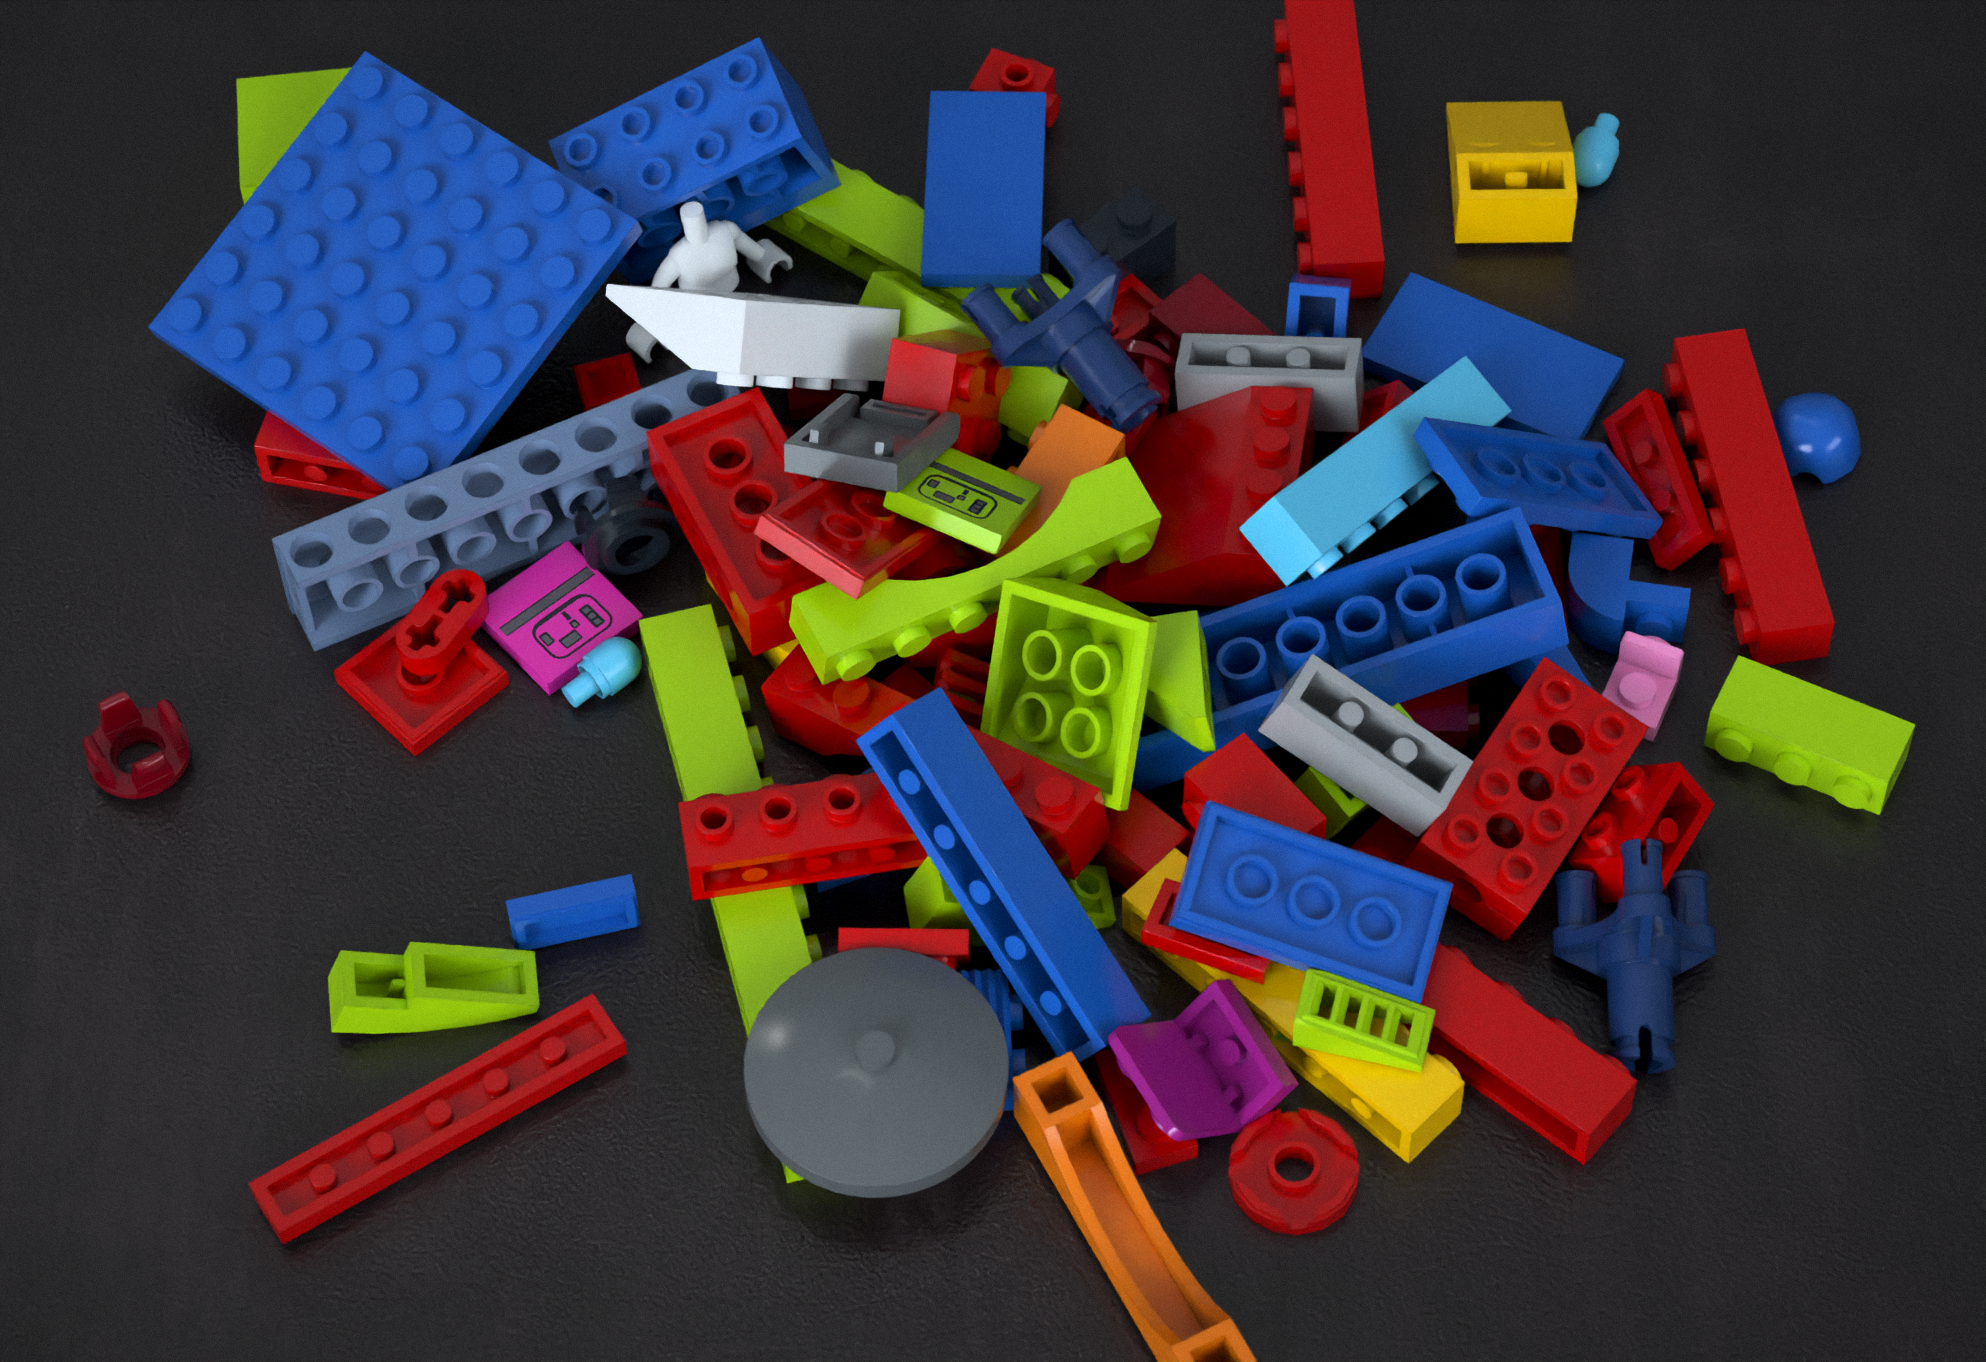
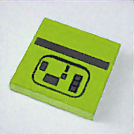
[883,447,1043,554]

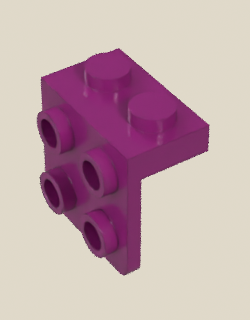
[1108,979,1299,1141]

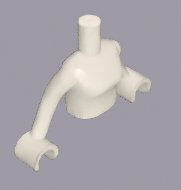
[626,201,793,363]

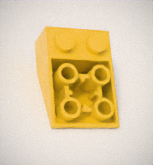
[1446,101,1577,243]

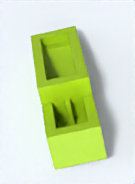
[328,942,540,1034]

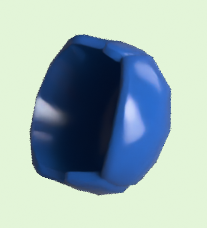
[1772,392,1862,484]

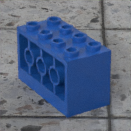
[548,37,842,286]

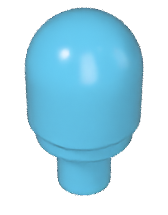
[1572,113,1619,187]
[561,637,642,708]

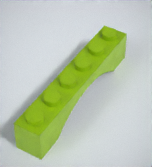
[789,457,1162,685]

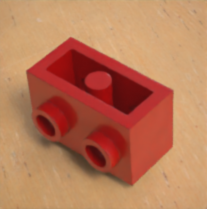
[1568,762,1715,904]

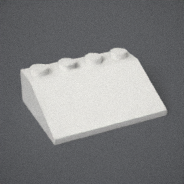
[606,284,900,392]

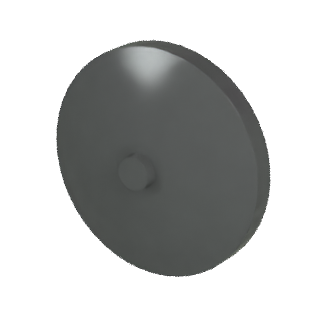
[744,948,1009,1198]

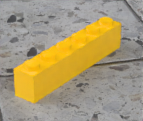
[1122,848,1465,1164]

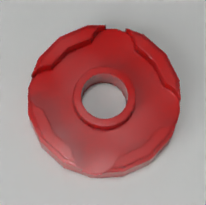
[1228,1108,1360,1235]

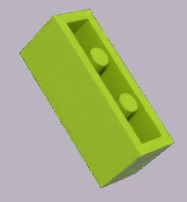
[1704,655,1916,815]

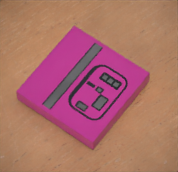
[480,540,644,696]

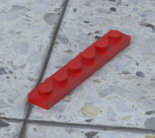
[249,993,627,1245]

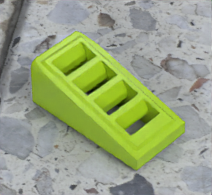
[1292,968,1436,1073]

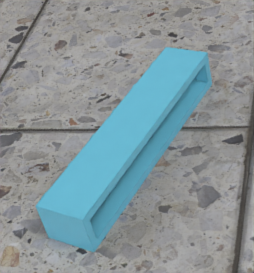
[1238,356,1512,586]

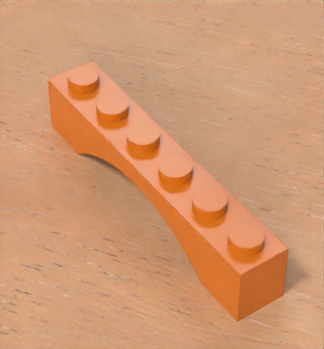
[1013,1051,1257,1362]

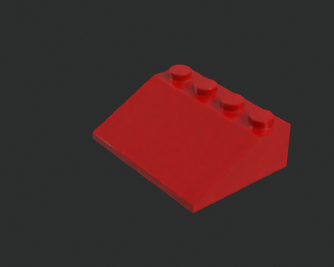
[1103,386,1315,607]

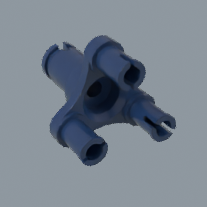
[960,217,1163,434]
[1552,839,1717,1074]

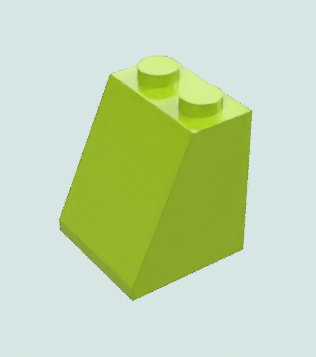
[236,67,352,204]

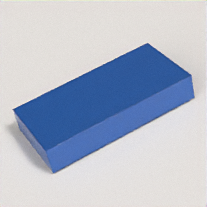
[505,874,641,950]

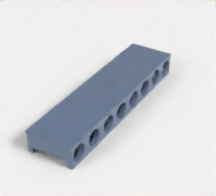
[272,369,741,652]

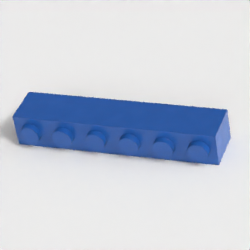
[855,686,1152,1063]

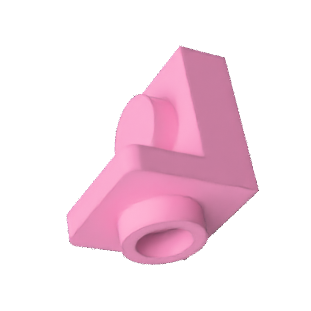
[1602,631,1684,742]

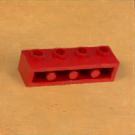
[678,773,928,901]

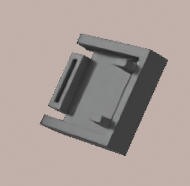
[784,393,960,493]

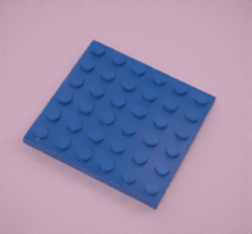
[148,51,643,491]

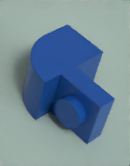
[1565,532,1691,655]

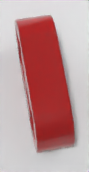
[396,569,489,676]

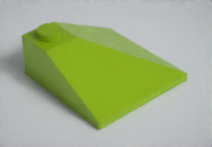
[980,577,1158,811]

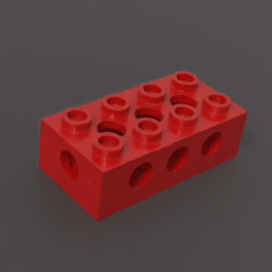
[646,387,827,656]
[1402,657,1650,943]

